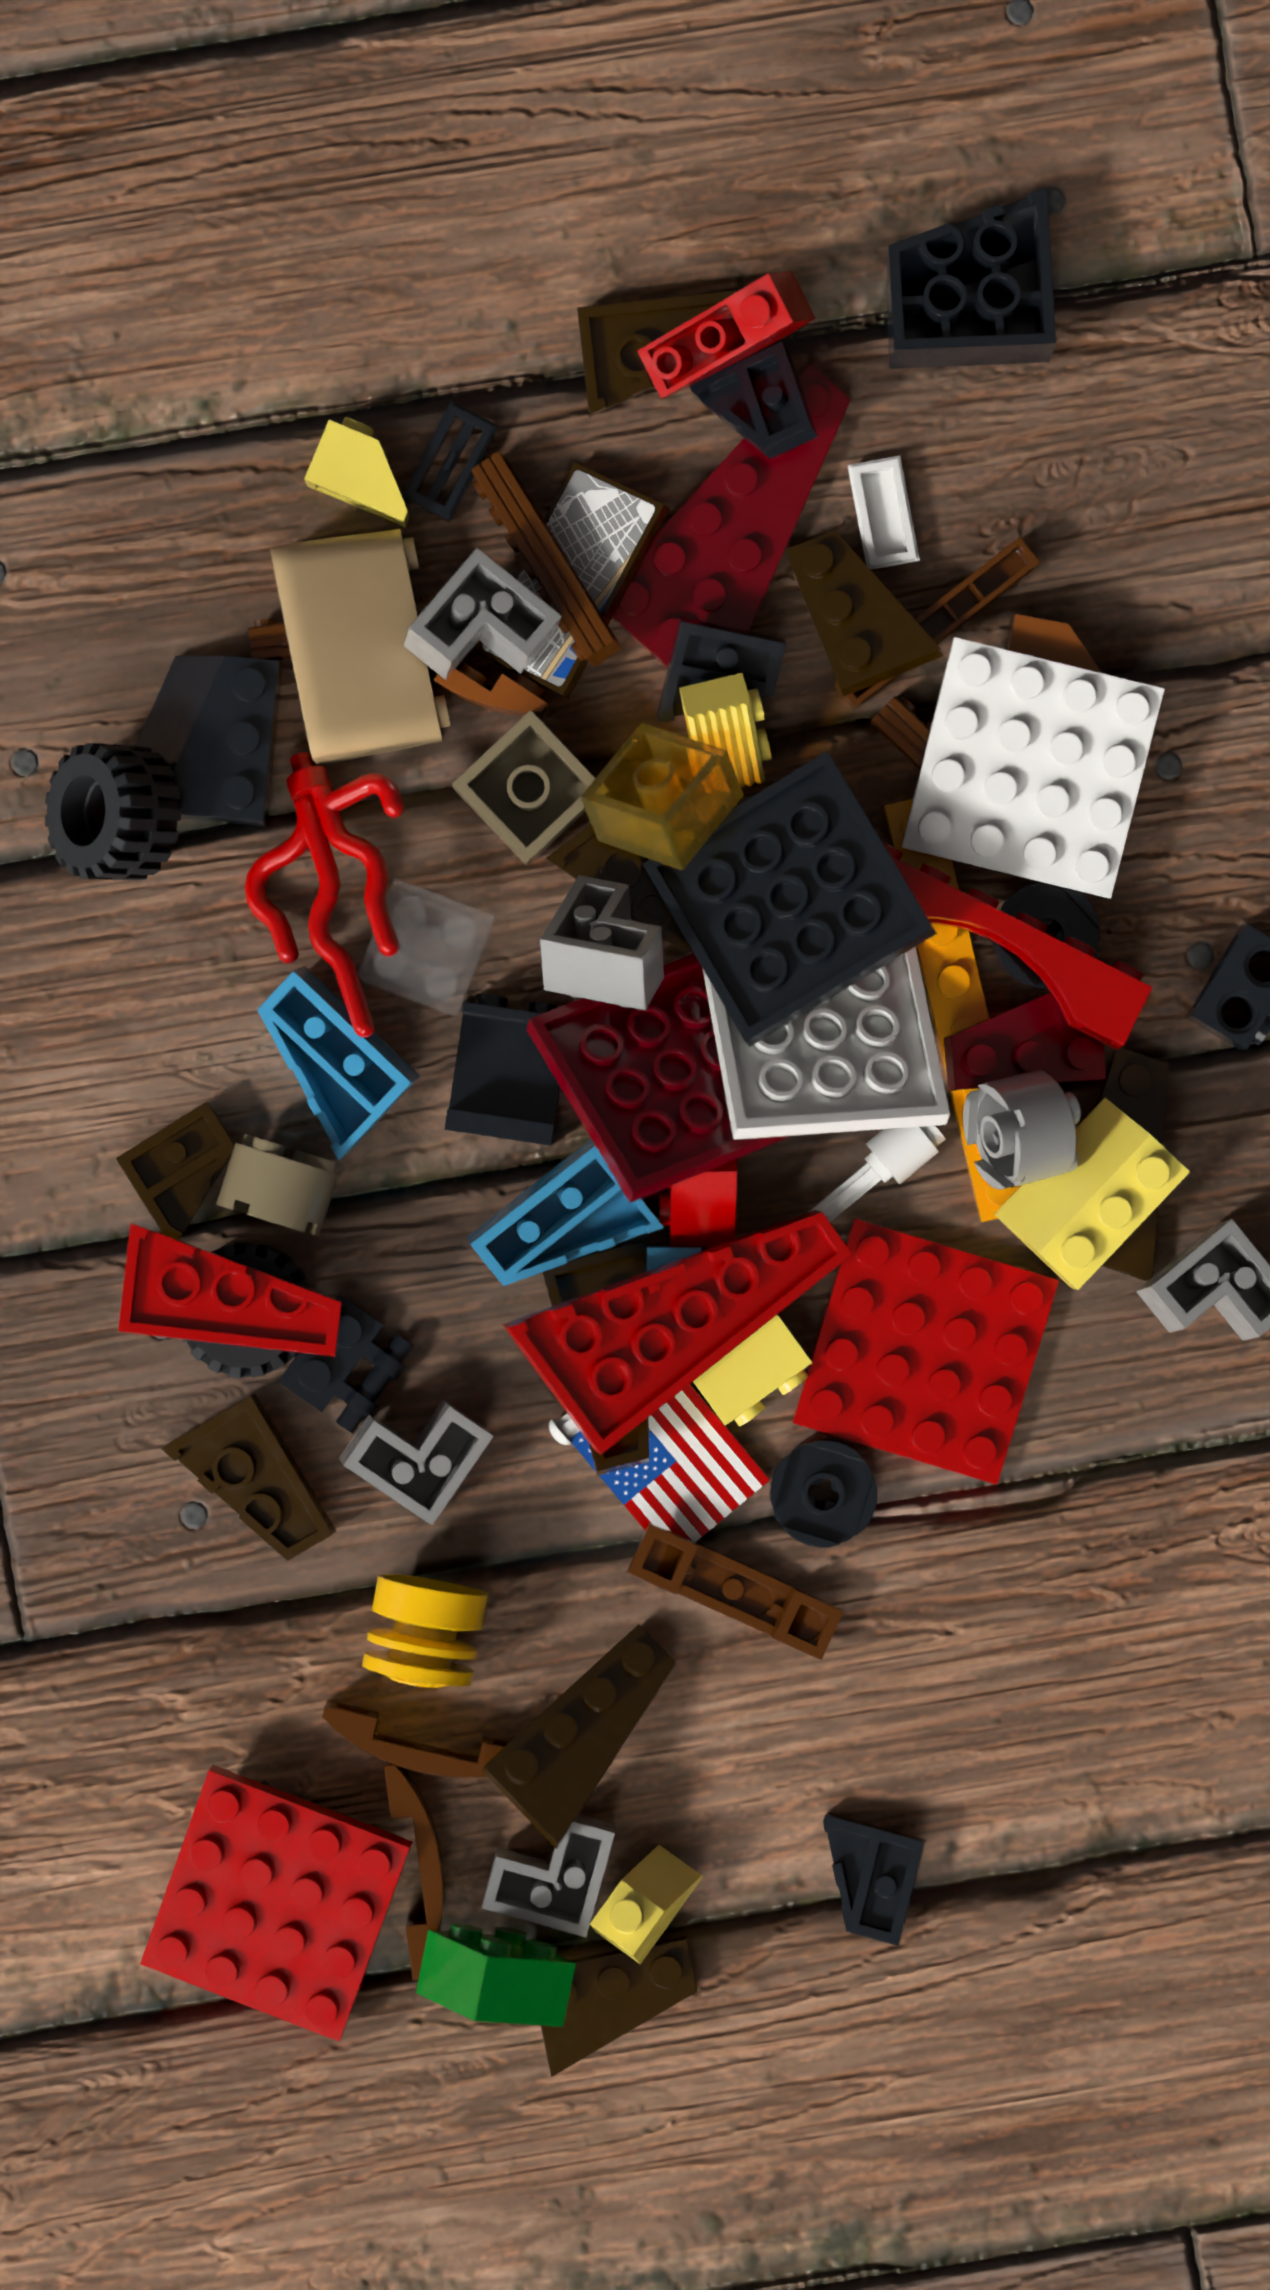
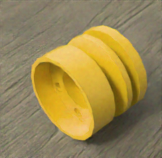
[362,1573,488,1688]

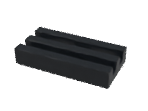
[402,401,499,523]

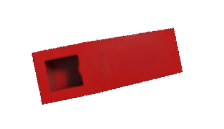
[637,271,816,399]

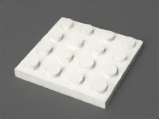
[901,637,1164,899]
[702,947,950,1139]

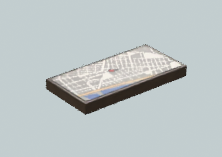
[474,462,669,699]

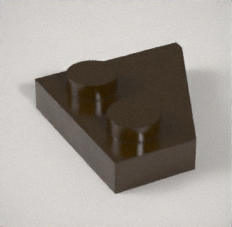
[116,1102,235,1240]

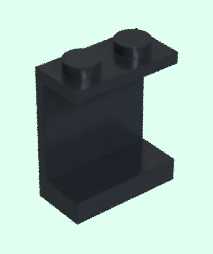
[444,994,561,1146]

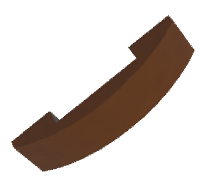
[627,1523,844,1660]
[322,1700,509,1778]
[384,1761,444,1980]

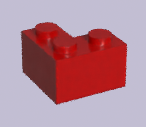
[659,1159,737,1247]

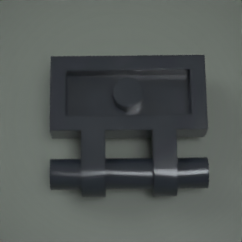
[278,1293,414,1434]

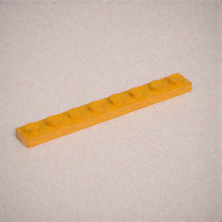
[883,799,1020,1222]

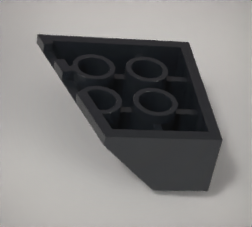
[887,187,1056,369]
[136,656,283,827]

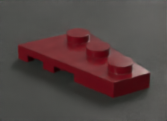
[944,992,1106,1091]

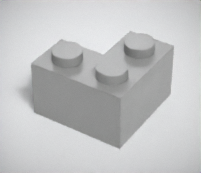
[404,548,562,680]
[540,875,664,1010]
[1136,1219,1270,1341]
[339,1400,494,1525]
[482,1814,615,1937]

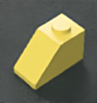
[304,417,410,528]
[590,1845,703,1964]

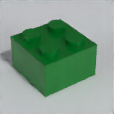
[416,1923,576,2027]

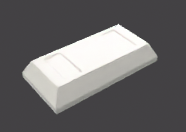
[847,455,920,570]

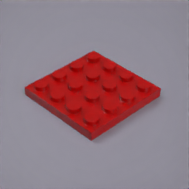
[792,1218,1059,1485]
[140,1765,413,2042]

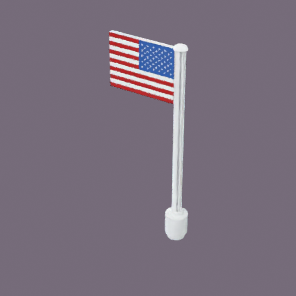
[549,1126,946,1542]

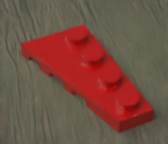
[118,1223,342,1357]

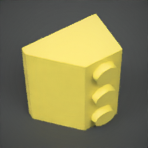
[994,1098,1190,1290]

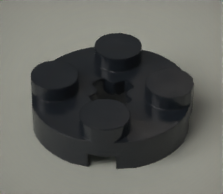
[992,883,1100,989]
[769,1439,877,1548]

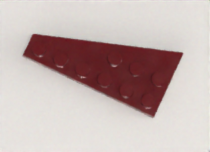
[612,364,851,668]

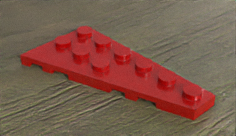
[503,1210,852,1454]

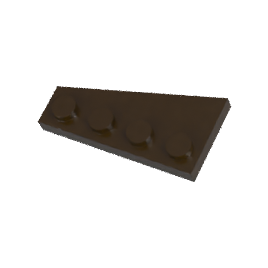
[1096,1047,1169,1282]
[542,1241,649,1476]
[482,1624,676,1849]

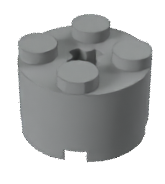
[963,1070,1081,1190]

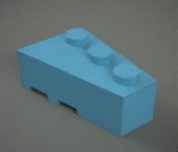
[257,966,421,1160]
[467,1139,664,1286]

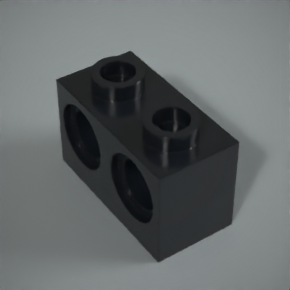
[1185,924,1270,1050]

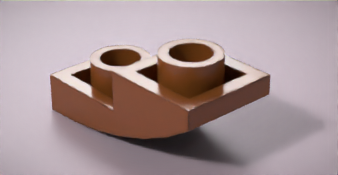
[434,662,548,717]

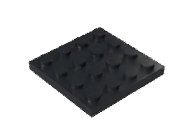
[643,751,937,1047]

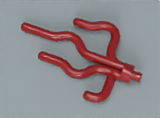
[244,752,405,1038]

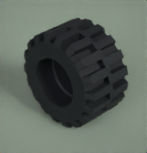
[44,743,181,881]
[182,1242,312,1378]

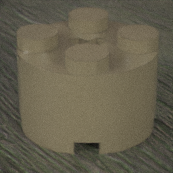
[216,1134,338,1236]

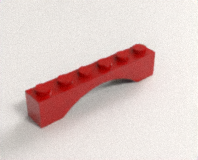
[883,842,1153,1050]

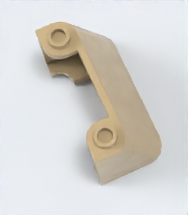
[270,529,451,766]

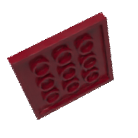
[527,954,792,1203]

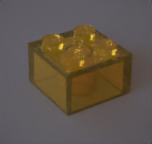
[580,723,743,870]

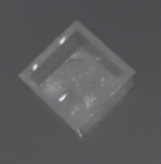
[358,878,496,1019]

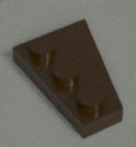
[577,290,737,418]
[546,793,692,955]
[161,1393,336,1561]

